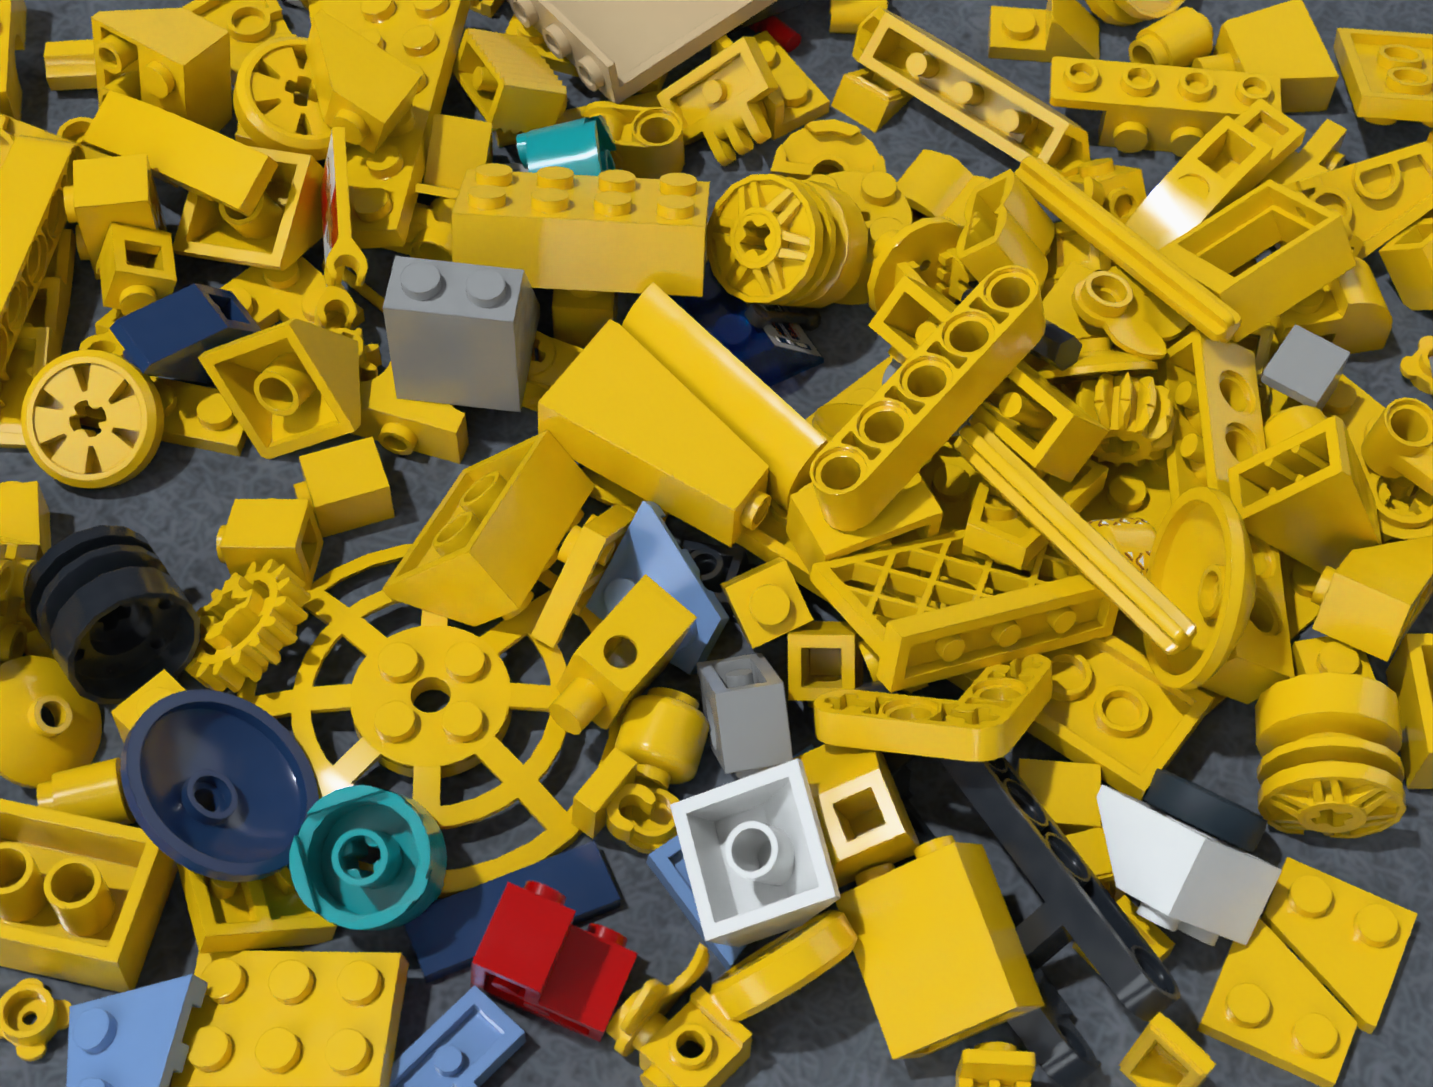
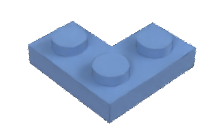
[389,985,526,1087]

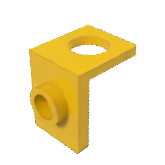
[415,113,493,199]

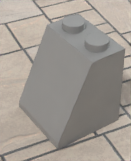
[383,256,540,412]

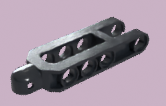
[854,681,1180,1087]

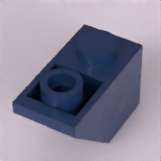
[109,283,261,385]

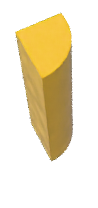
[622,282,828,513]

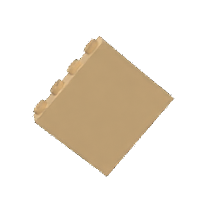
[507,0,777,104]

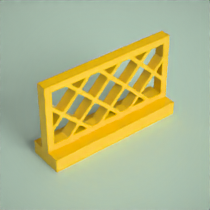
[810,529,1119,693]

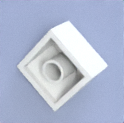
[670,759,841,947]
[1096,784,1282,946]

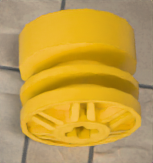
[706,174,868,308]
[1255,672,1406,839]

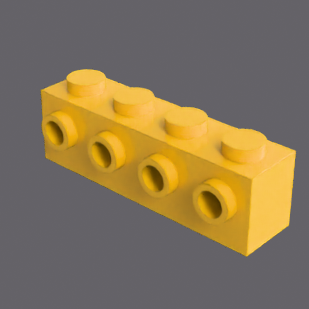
[868,275,1109,483]

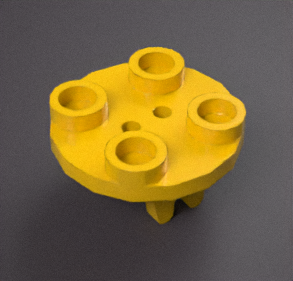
[867,216,976,314]

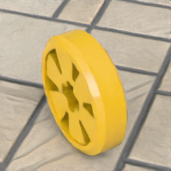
[233,37,351,161]
[21,350,164,489]
[709,910,858,1021]

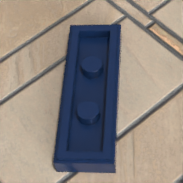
[403,841,620,984]

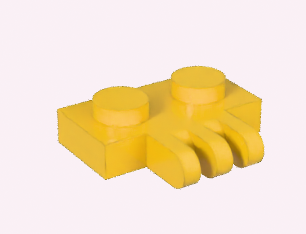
[656,36,779,166]

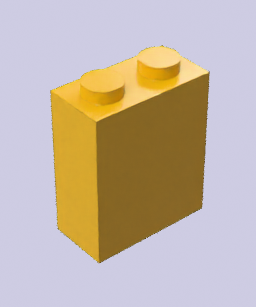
[835,835,1045,1060]

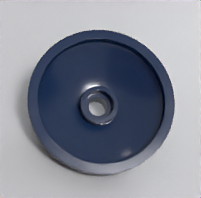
[120,690,319,882]

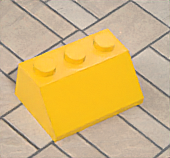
[382,430,595,627]

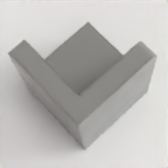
[1261,324,1351,410]

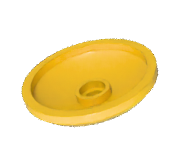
[1142,486,1257,690]

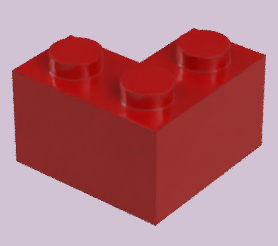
[470,881,638,1042]

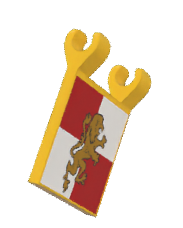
[314,127,368,330]

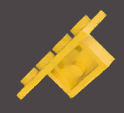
[1049,56,1282,157]

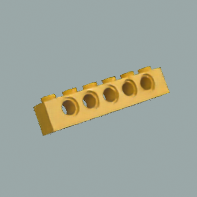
[1157,329,1295,704]

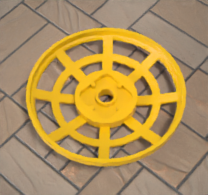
[237,544,625,899]

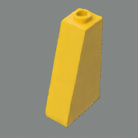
[538,319,772,547]

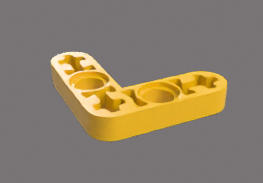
[813,654,1053,762]

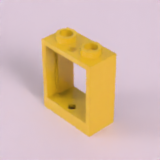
[1158,179,1357,343]

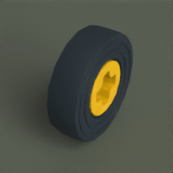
[1143,768,1267,852]

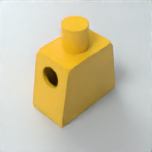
[1192,0,1339,113]
[549,574,697,735]

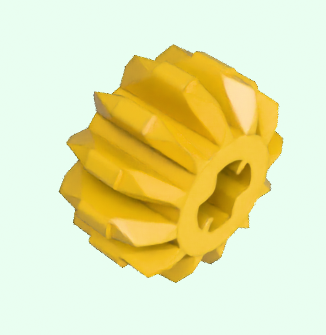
[1073,371,1177,468]

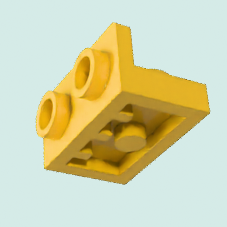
[711,31,830,140]

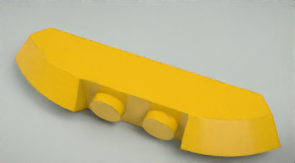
[852,6,1091,178]

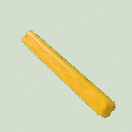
[1014,156,1242,343]
[954,422,1197,656]

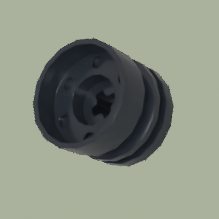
[24,525,201,704]

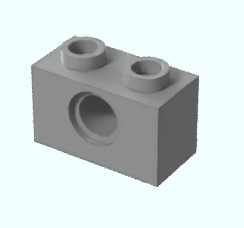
[696,653,793,778]

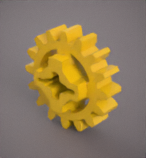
[185,559,311,693]

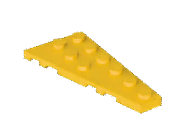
[308,0,470,249]

